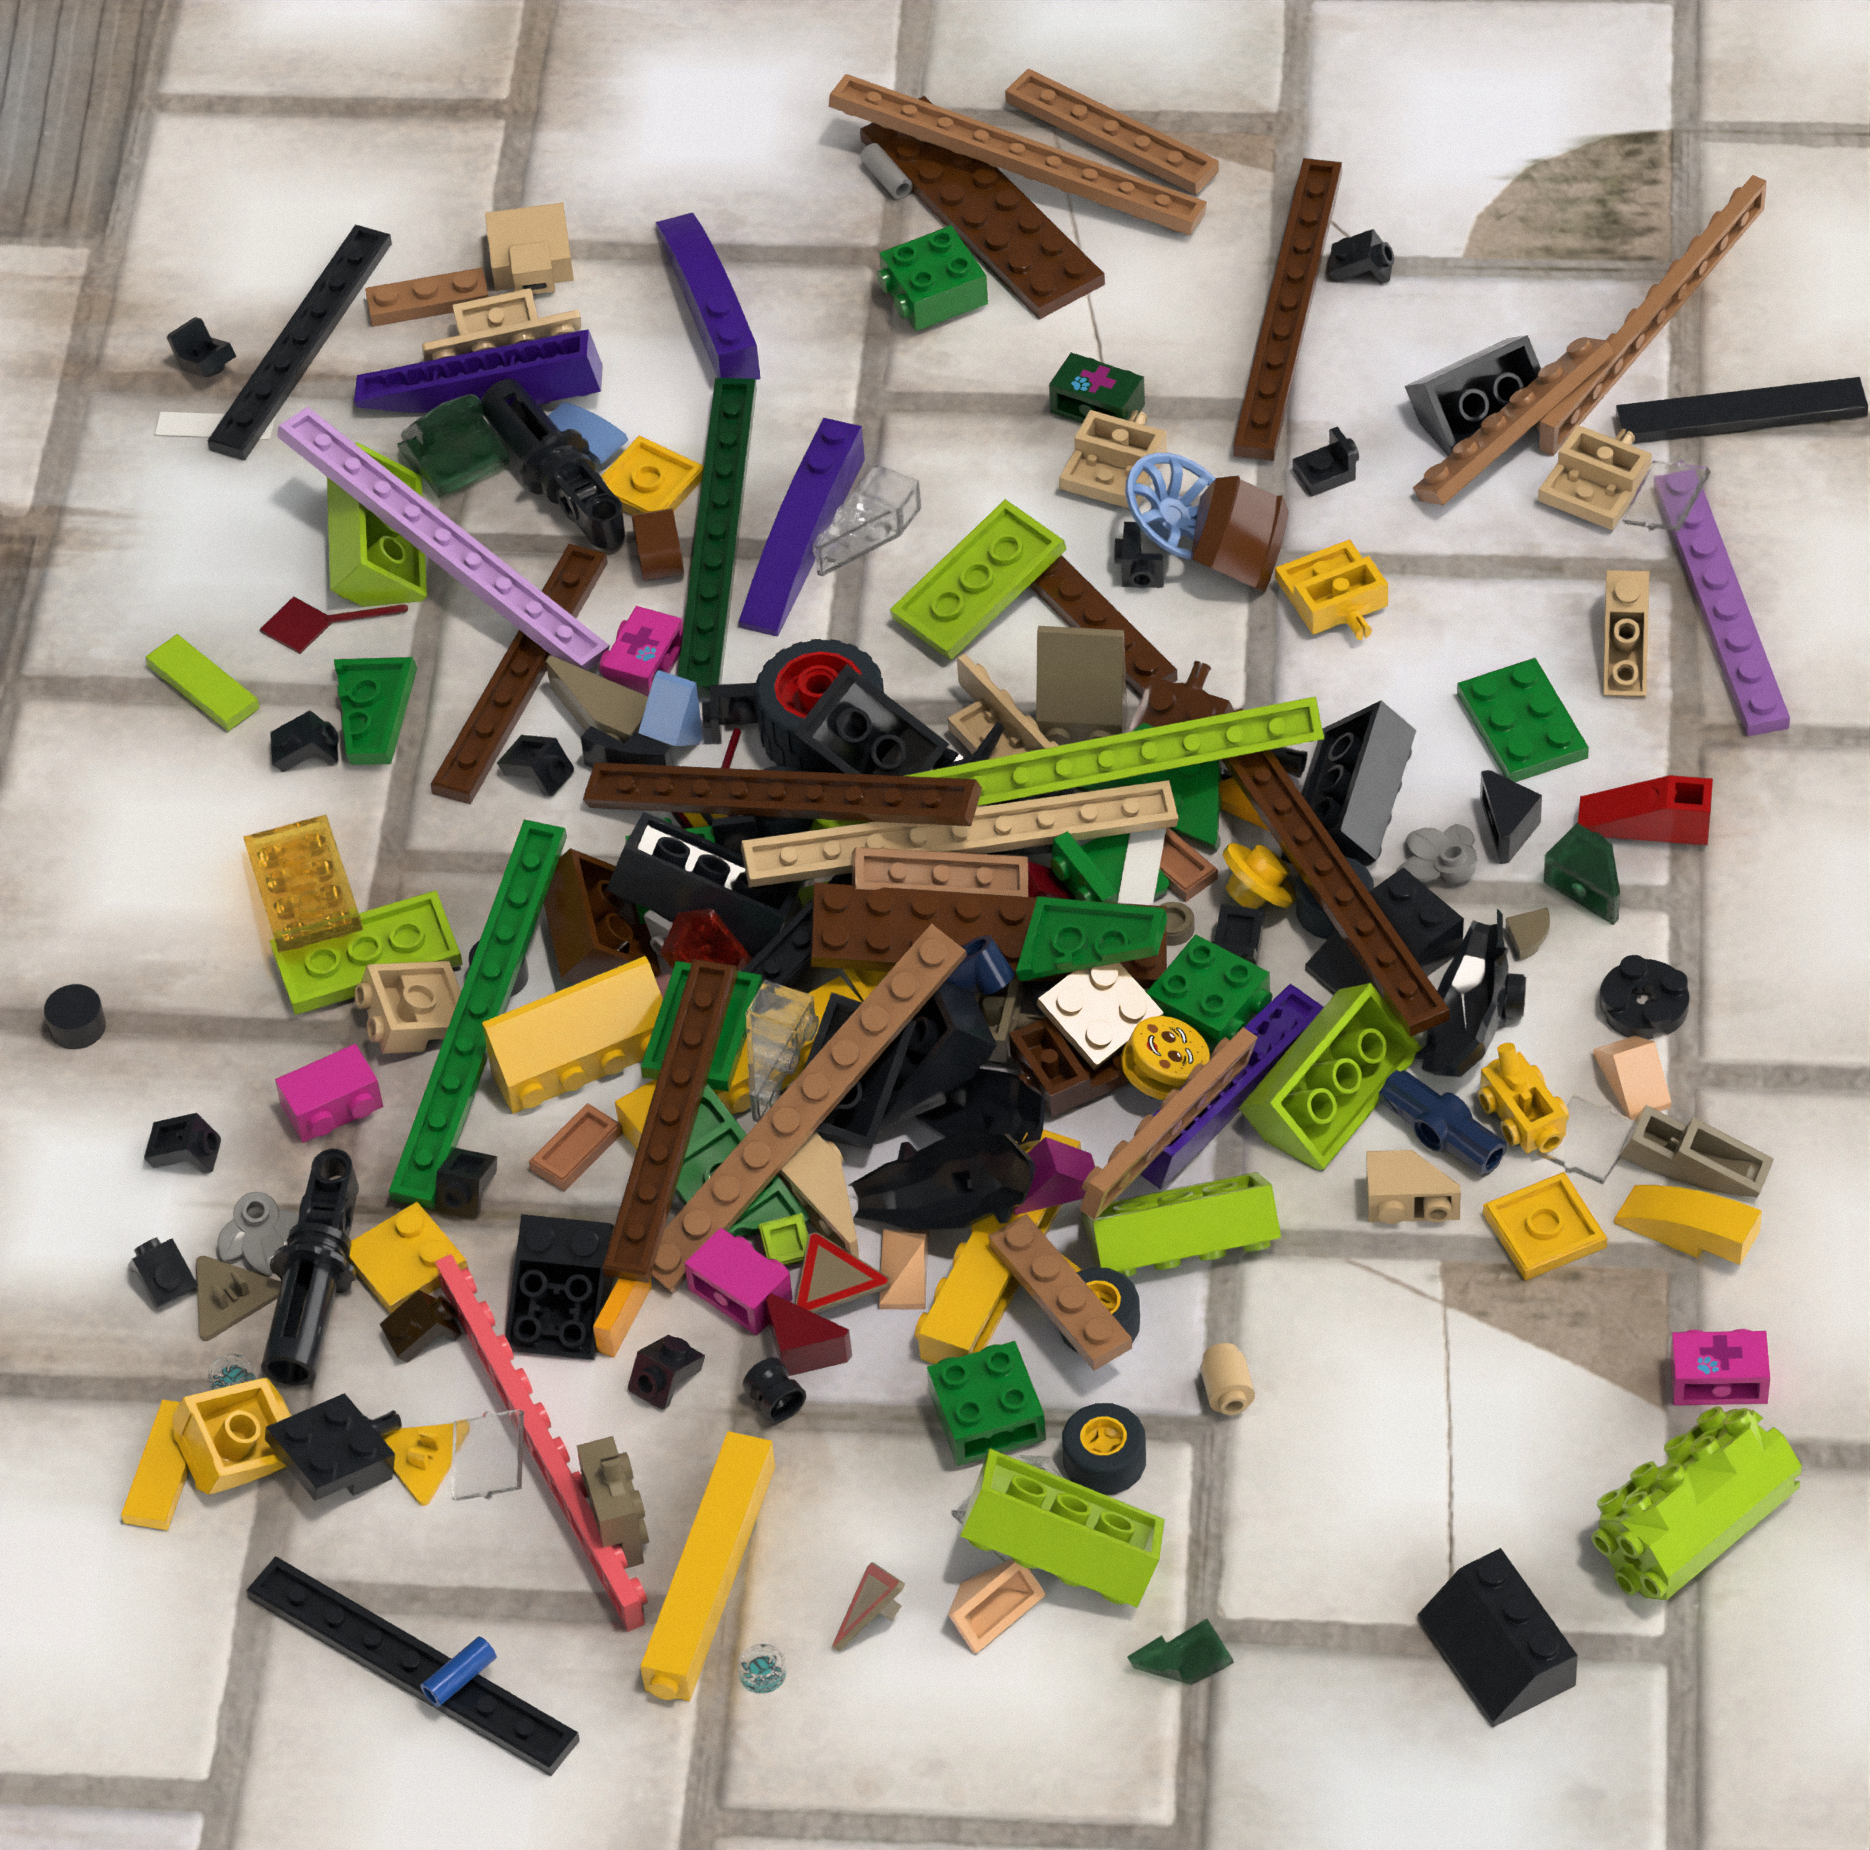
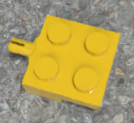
[1275,539,1388,640]

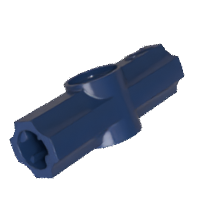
[1379,1070,1507,1175]

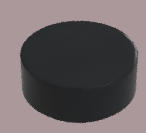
[1505,973,1526,1019]

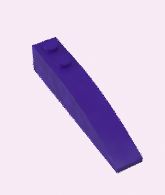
[655,212,761,380]
[354,329,603,413]
[738,417,865,637]
[1140,983,1324,1190]

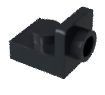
[1293,426,1359,497]
[702,683,759,743]
[497,734,574,796]
[144,1113,221,1174]
[435,1148,498,1219]

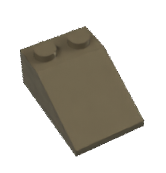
[1036,626,1127,746]

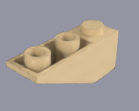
[1603,570,1650,697]

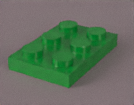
[1457,658,1589,782]
[641,961,763,1092]

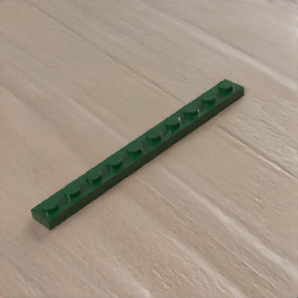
[678,378,757,698]

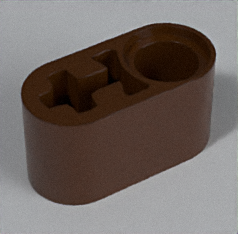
[632,508,684,581]

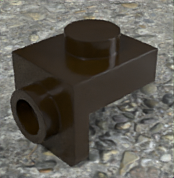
[379,1290,462,1363]

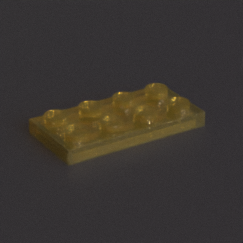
[243,814,363,953]

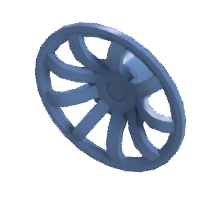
[1125,453,1216,560]

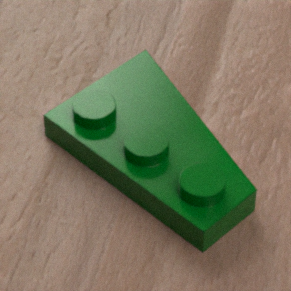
[334,657,417,765]
[1016,897,1168,981]

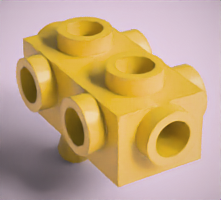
[1477,1043,1569,1154]

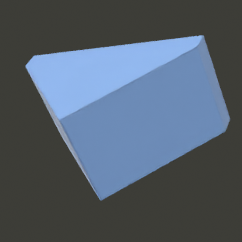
[638,670,703,746]

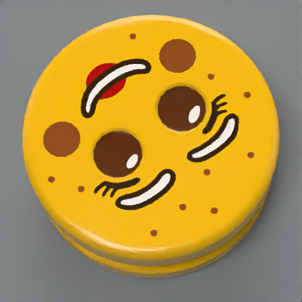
[1121,1016,1210,1101]

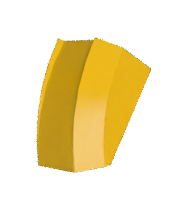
[173,1377,291,1495]

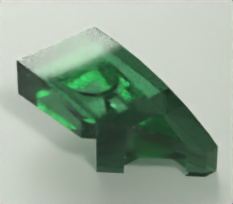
[1127,1618,1234,1685]

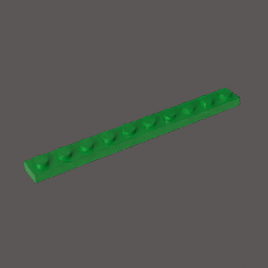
[388,819,567,1209]

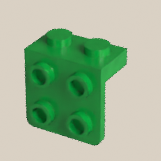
[1050,831,1169,903]

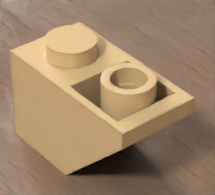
[1366,1150,1461,1224]

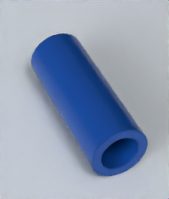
[420,1636,497,1707]

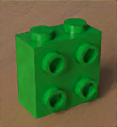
[876,225,988,331]
[1146,934,1273,1054]
[927,1341,1046,1466]

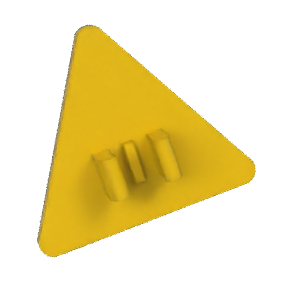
[381,1422,472,1506]

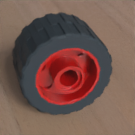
[755,639,884,773]

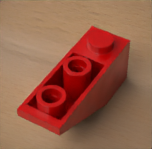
[1577,775,1713,845]

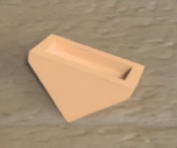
[879,1229,929,1309]
[948,1559,1046,1653]

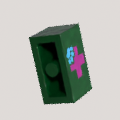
[1049,352,1145,424]

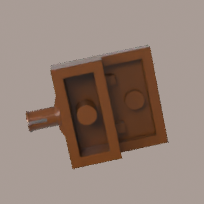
[1127,661,1234,733]
[1009,1017,1131,1118]

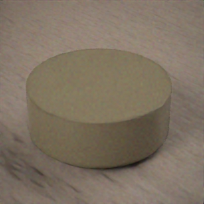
[1159,902,1195,946]

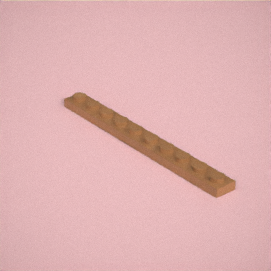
[828,74,1207,235]
[1537,175,1767,456]
[651,923,967,1294]

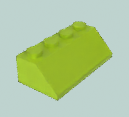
[327,442,427,607]
[1238,983,1422,1170]
[1081,1172,1282,1277]
[960,1448,1165,1608]

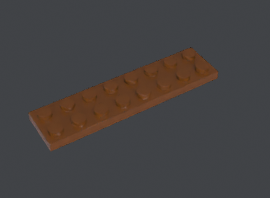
[860,96,1105,320]
[811,883,1167,989]

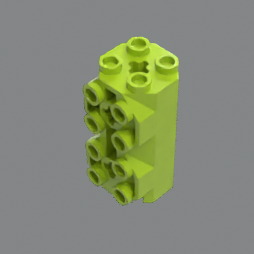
[1591,1406,1802,1600]

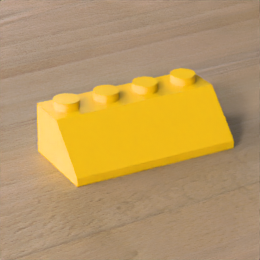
[482,956,663,1114]

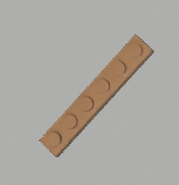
[1005,68,1219,195]
[1413,337,1614,505]
[1080,1027,1258,1220]

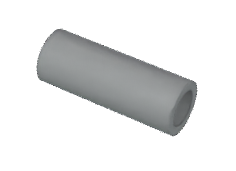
[860,143,913,199]

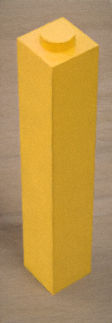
[640,1431,776,1701]

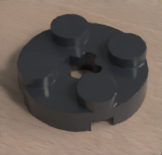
[1599,955,1690,1040]

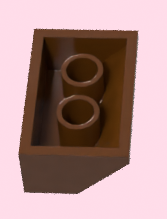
[543,848,661,984]

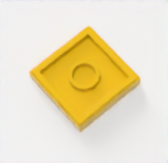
[601,435,704,515]
[1483,1172,1608,1281]

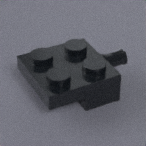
[265,1393,402,1501]

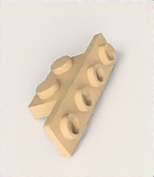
[422,288,581,362]
[947,654,1059,759]

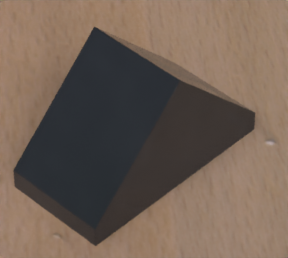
[1480,770,1542,864]

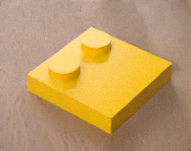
[346,1202,468,1314]

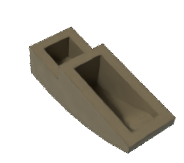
[1619,1105,1774,1198]

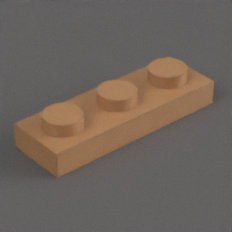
[365,267,489,327]

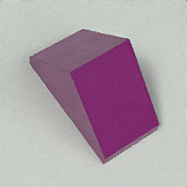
[1014,1137,1096,1215]

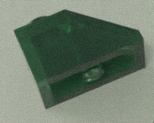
[1544,823,1620,925]

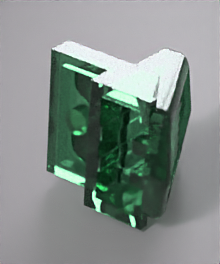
[397,394,509,498]

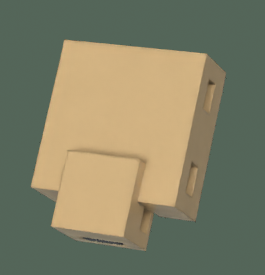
[485,202,574,294]

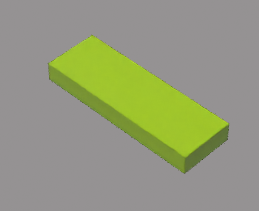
[145,634,260,731]

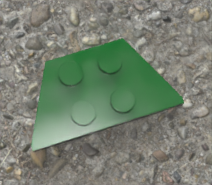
[1075,722,1222,851]
[675,1084,810,1237]

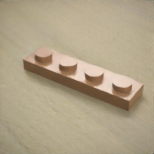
[852,847,1028,897]
[988,1214,1132,1371]

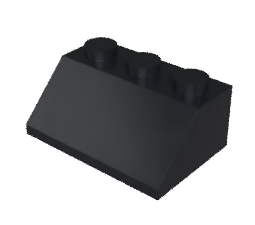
[1405,335,1541,456]
[804,992,916,1149]
[1417,1548,1578,1727]

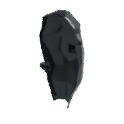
[1414,909,1509,1077]
[912,1068,1045,1151]
[848,1131,1037,1230]

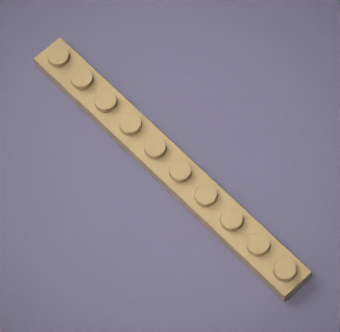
[741,780,1179,887]

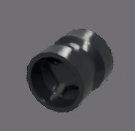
[742,1357,806,1423]

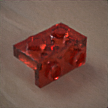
[660,909,752,971]

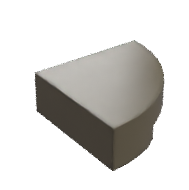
[1505,907,1550,960]

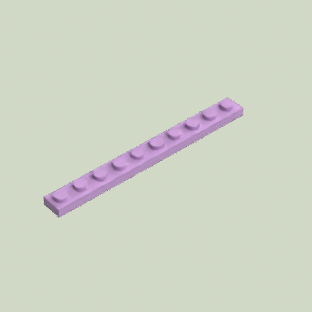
[277,407,610,671]

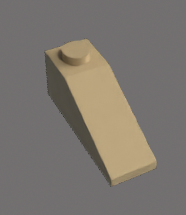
[777,1131,859,1258]

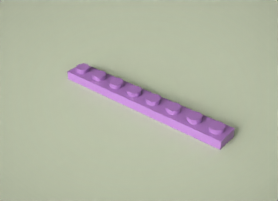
[1655,471,1790,736]

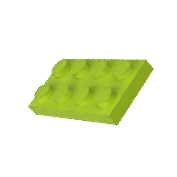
[889,499,1067,661]
[269,890,463,1015]

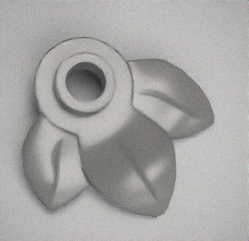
[1396,824,1478,883]
[217,1192,299,1277]

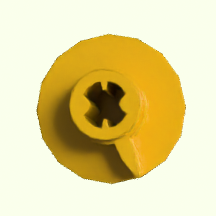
[1222,843,1296,909]

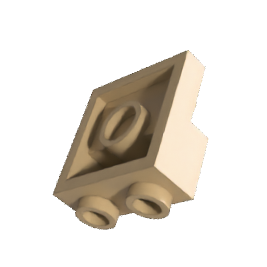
[355,961,461,1054]

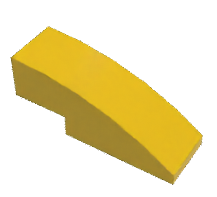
[1614,1185,1762,1265]

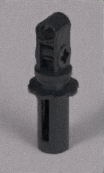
[480,379,626,549]
[261,1148,359,1385]

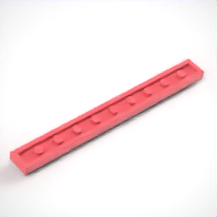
[435,1254,648,1632]

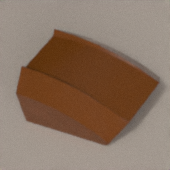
[1191,475,1289,592]

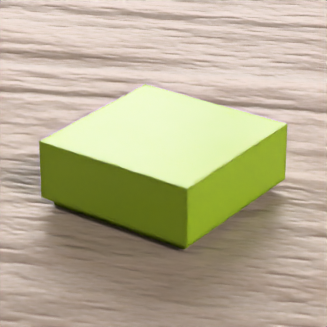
[758,1213,809,1266]

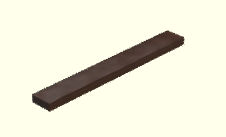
[430,544,608,804]
[602,959,738,1283]

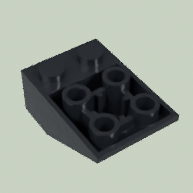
[505,1214,614,1360]

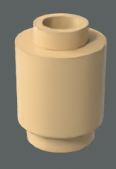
[1200,1343,1255,1415]

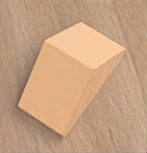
[1593,1036,1671,1121]

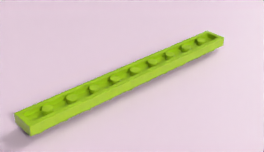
[905,696,1324,806]

